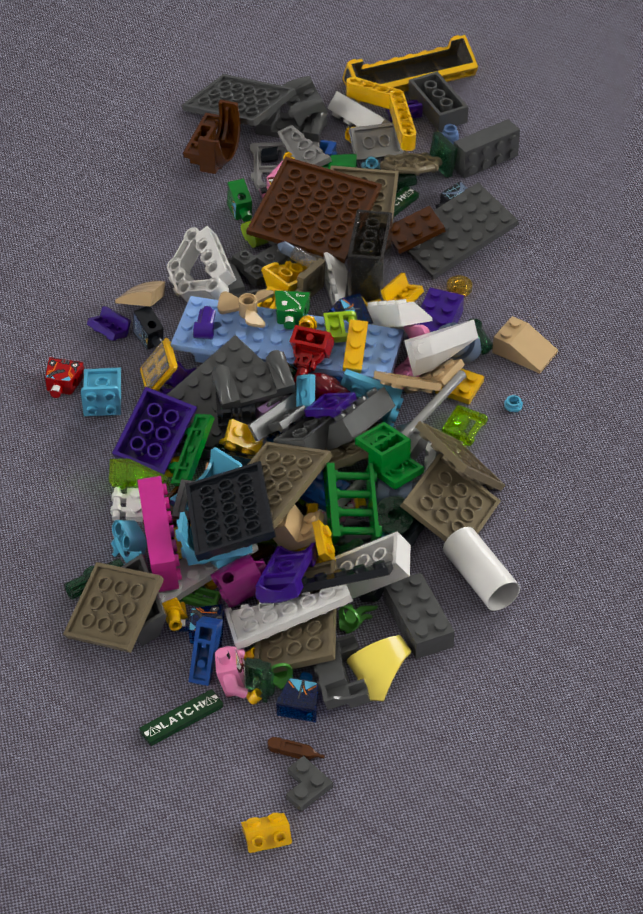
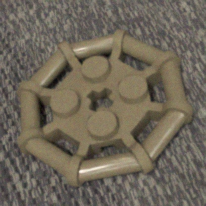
[380,151,442,176]

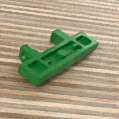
[167,414,215,486]

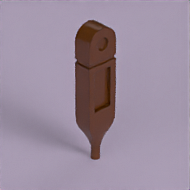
[267,737,325,760]

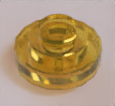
[446,275,472,297]

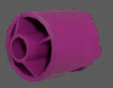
[210,553,266,608]

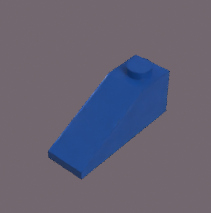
[188,616,223,686]

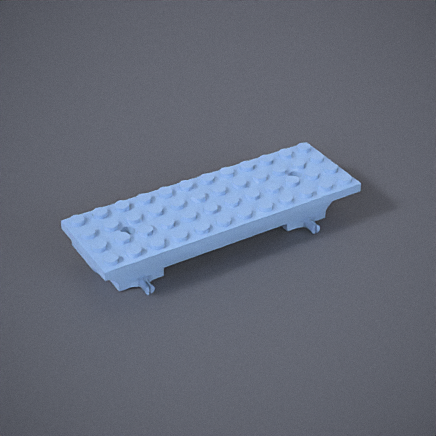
[171,296,404,381]

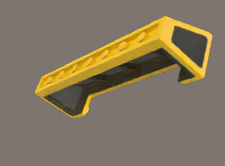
[342,35,478,103]

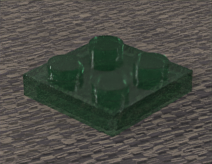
[429,131,458,178]

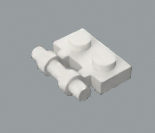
[110,487,143,522]

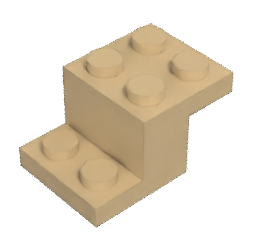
[273,505,324,551]

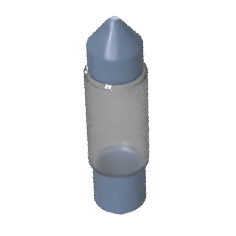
[277,241,319,268]

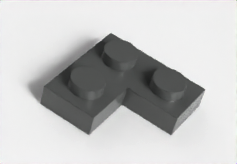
[286,756,333,812]

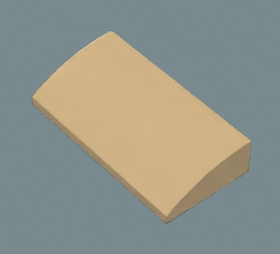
[115,281,165,306]

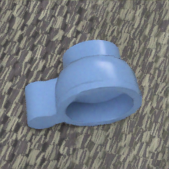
[434,124,459,144]

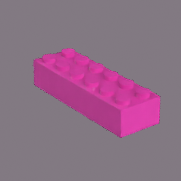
[137,476,182,592]

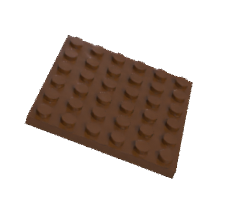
[246,156,382,264]

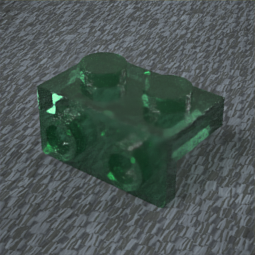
[244,658,275,703]

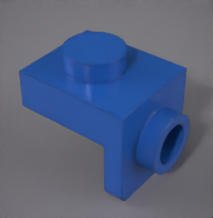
[320,140,338,164]

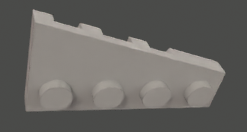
[277,125,332,166]

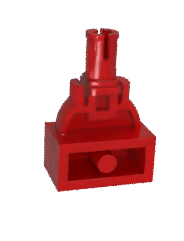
[289,325,335,386]

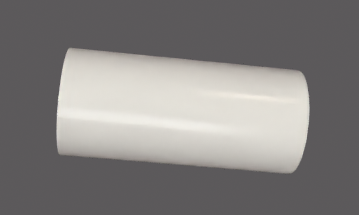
[443,527,520,611]

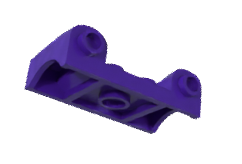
[255,543,319,604]

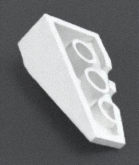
[324,252,351,311]
[404,320,478,376]

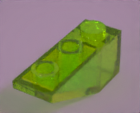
[109,458,170,489]

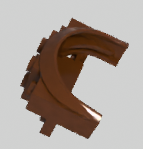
[183,99,240,174]

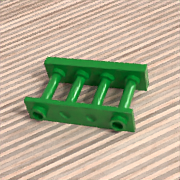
[323,463,382,544]

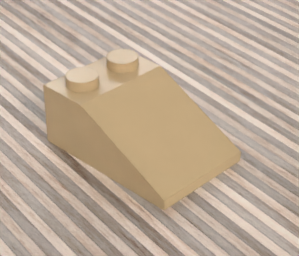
[493,316,558,374]

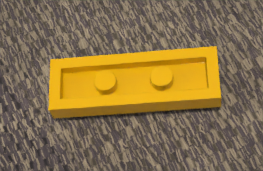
[342,319,368,373]

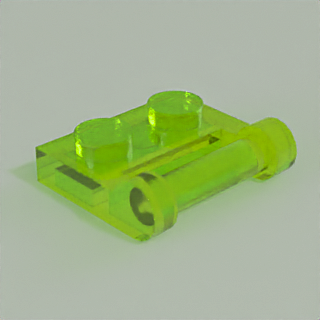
[442,405,488,446]

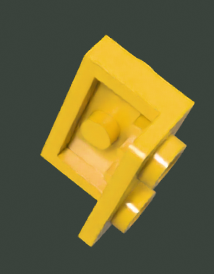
[219,419,264,455]
[241,813,292,853]

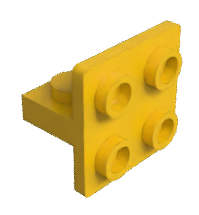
[381,273,424,302]

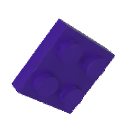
[304,392,357,418]

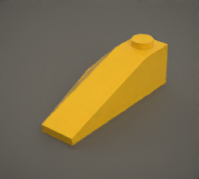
[261,258,318,291]

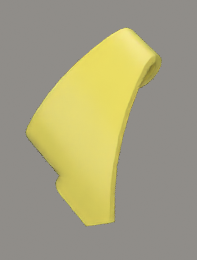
[347,635,411,701]

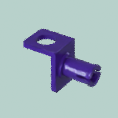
[160,361,197,394]

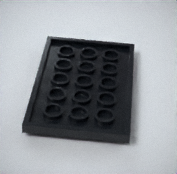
[185,461,276,561]

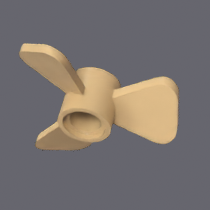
[217,289,274,328]

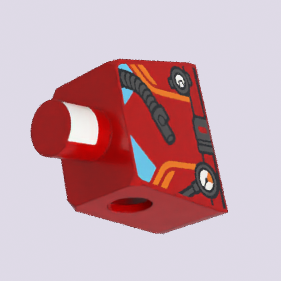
[45,357,84,398]

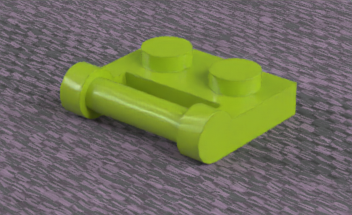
[323,311,357,343]

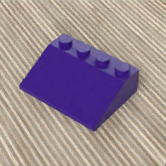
[112,386,197,475]

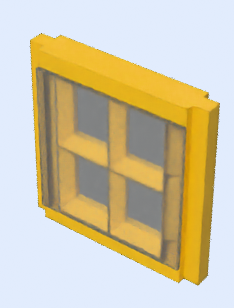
[140,338,178,391]

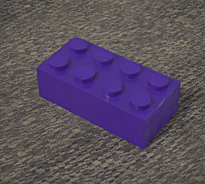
[407,287,464,339]

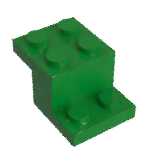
[355,422,424,490]

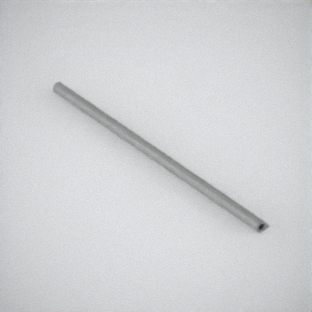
[323,370,466,526]

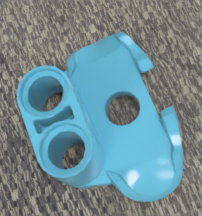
[111,520,147,567]

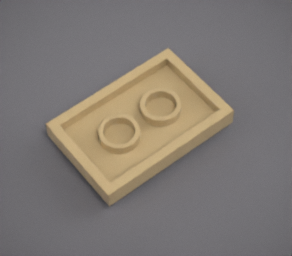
[404,359,465,394]
[373,371,442,393]

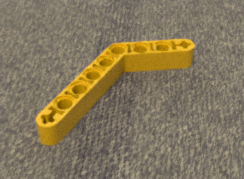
[346,77,416,151]

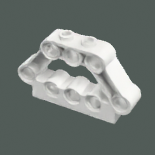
[167,226,236,303]

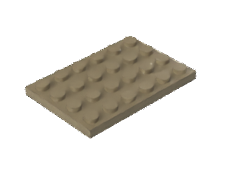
[247,442,332,528]
[254,559,338,677]

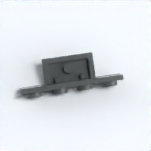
[248,391,306,441]

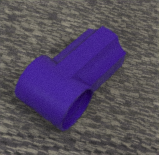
[193,306,216,340]

